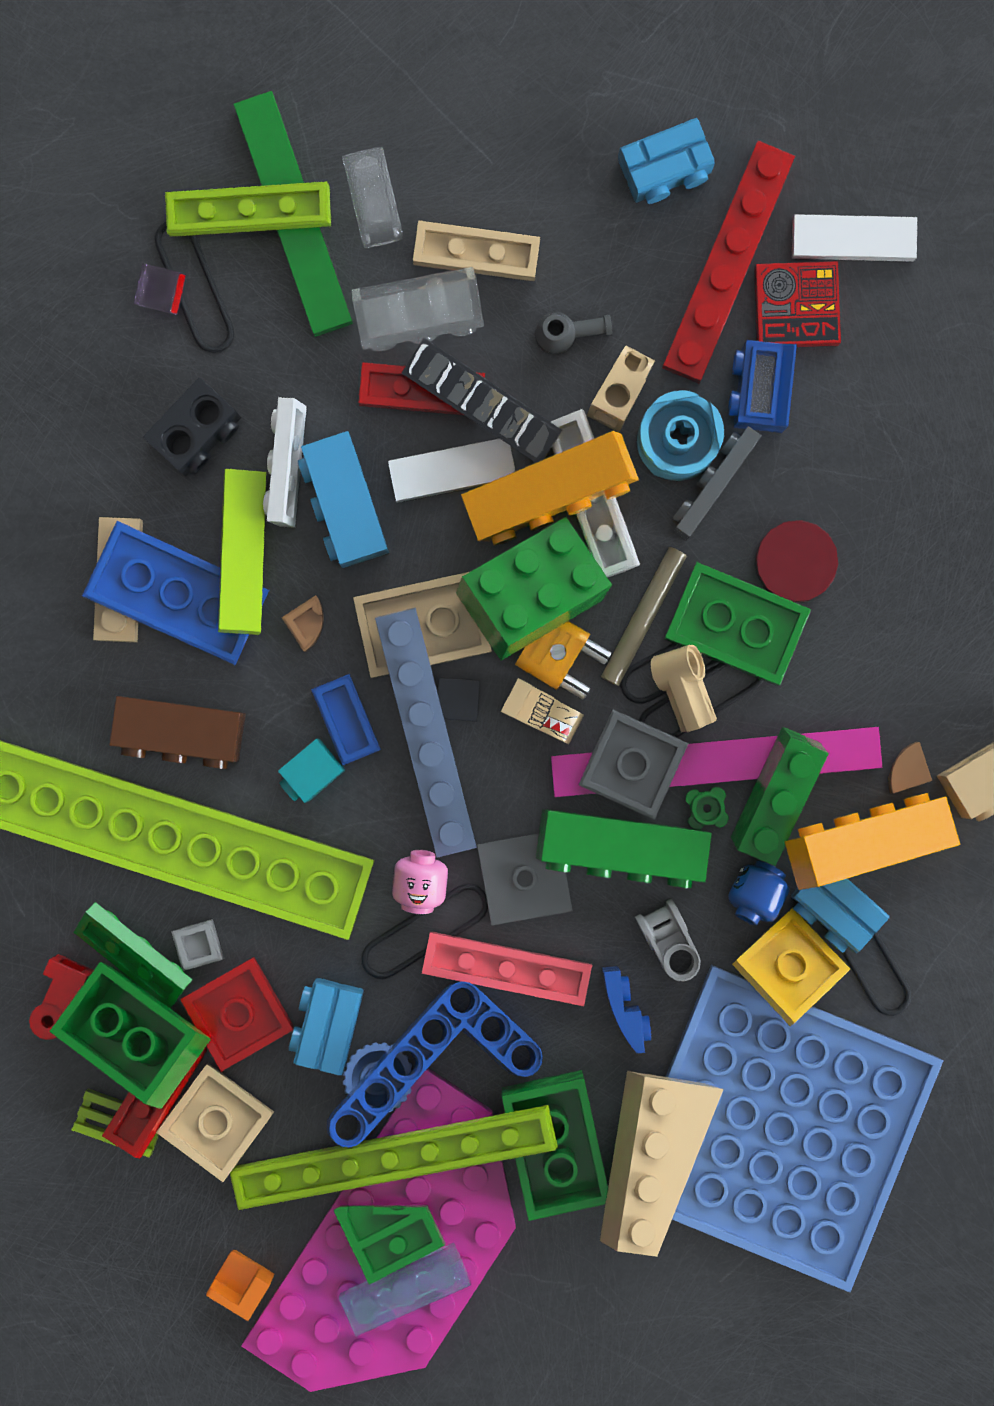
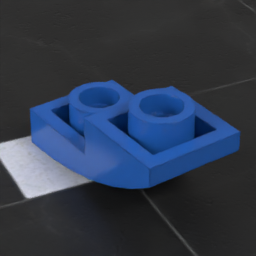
[602,966,651,1053]

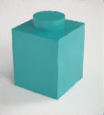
[278,739,346,803]

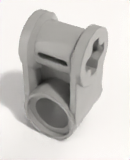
[635,898,701,981]

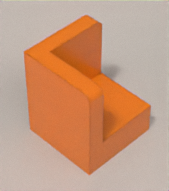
[206,1250,275,1321]

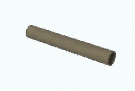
[601,547,687,687]

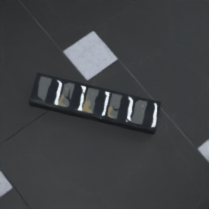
[402,338,563,463]

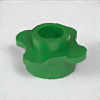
[685,787,729,830]

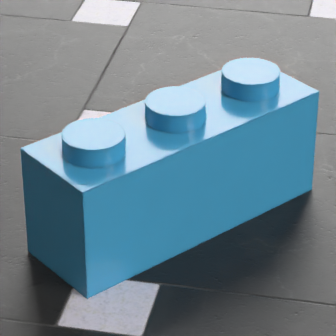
[297,431,389,568]

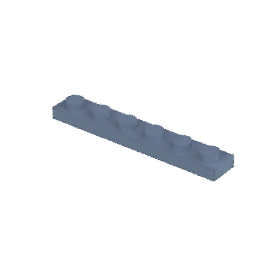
[375,607,477,858]

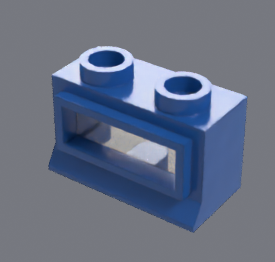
[728,340,797,433]

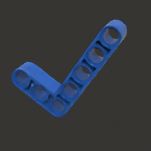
[326,981,543,1148]

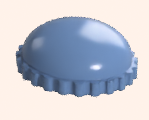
[342,1042,412,1112]

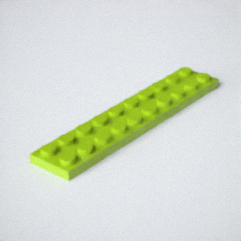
[0,740,375,940]

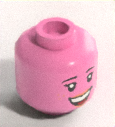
[392,850,448,914]

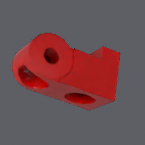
[29,954,94,1040]

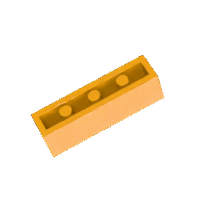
[461,431,639,546]
[784,793,960,890]

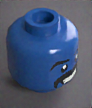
[728,861,790,926]

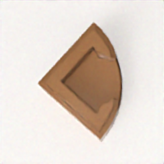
[282,595,324,652]
[888,742,932,793]

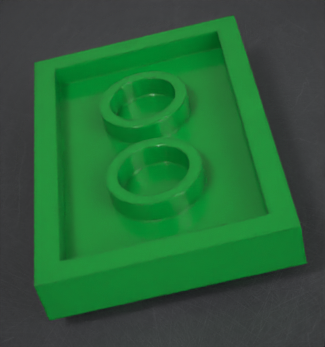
[664,562,811,686]

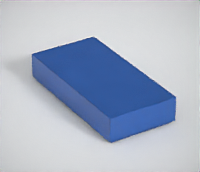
[311,674,381,765]

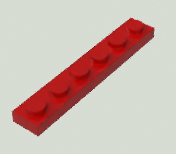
[662,140,795,384]

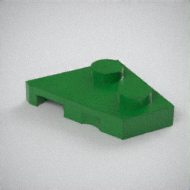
[334,1205,446,1285]

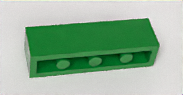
[536,809,712,888]

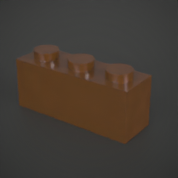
[110,696,246,769]

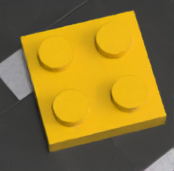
[732,908,850,1026]

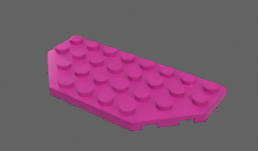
[241,1068,516,1392]

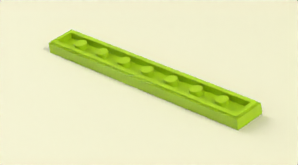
[230,1105,558,1210]

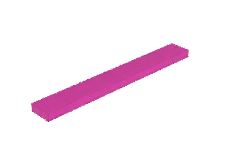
[551,727,883,797]

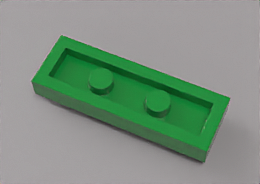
[73,902,192,1009]

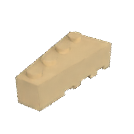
[600,1071,724,1257]

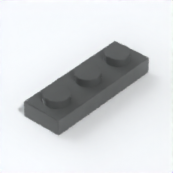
[673,426,762,541]

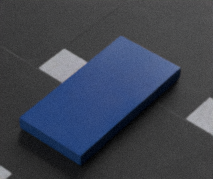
[82,521,269,665]

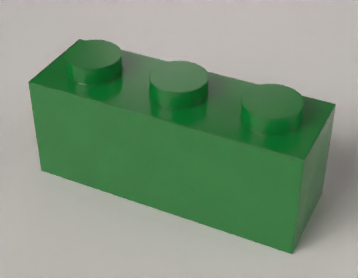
[731,727,829,866]

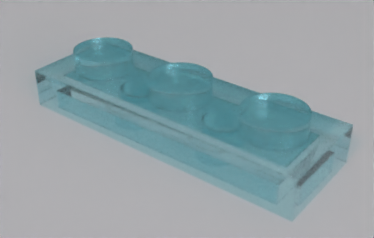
[339,1243,471,1337]

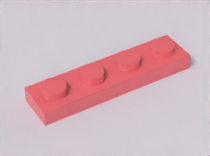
[422,931,592,1006]

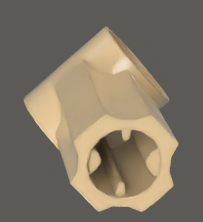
[651,645,717,732]

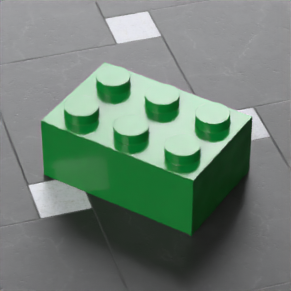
[456,517,612,661]
[49,962,211,1109]
[502,1070,608,1221]

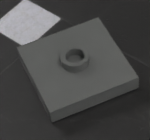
[578,709,689,819]
[477,833,573,926]

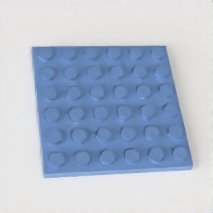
[666,965,943,1292]

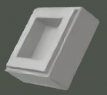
[171,919,224,971]

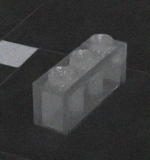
[352,267,484,351]

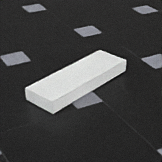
[792,214,917,261]
[388,439,515,503]

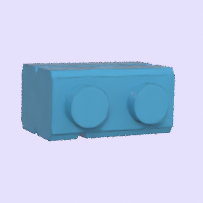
[618,118,715,204]
[790,878,890,954]
[289,978,364,1075]

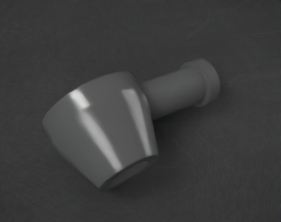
[535,312,613,355]

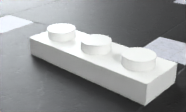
[263,397,307,527]

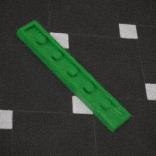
[234,91,353,337]

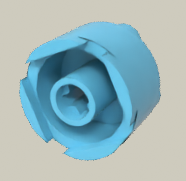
[637,390,724,481]

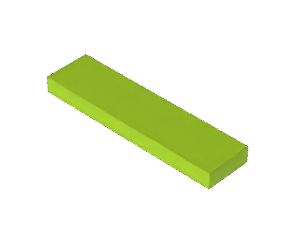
[165,181,331,237]
[218,469,266,635]

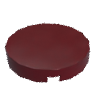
[755,520,838,602]

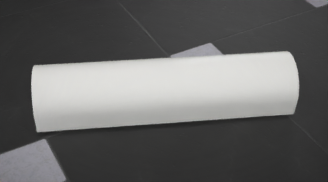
[551,409,640,578]

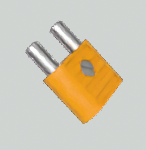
[515,621,611,699]

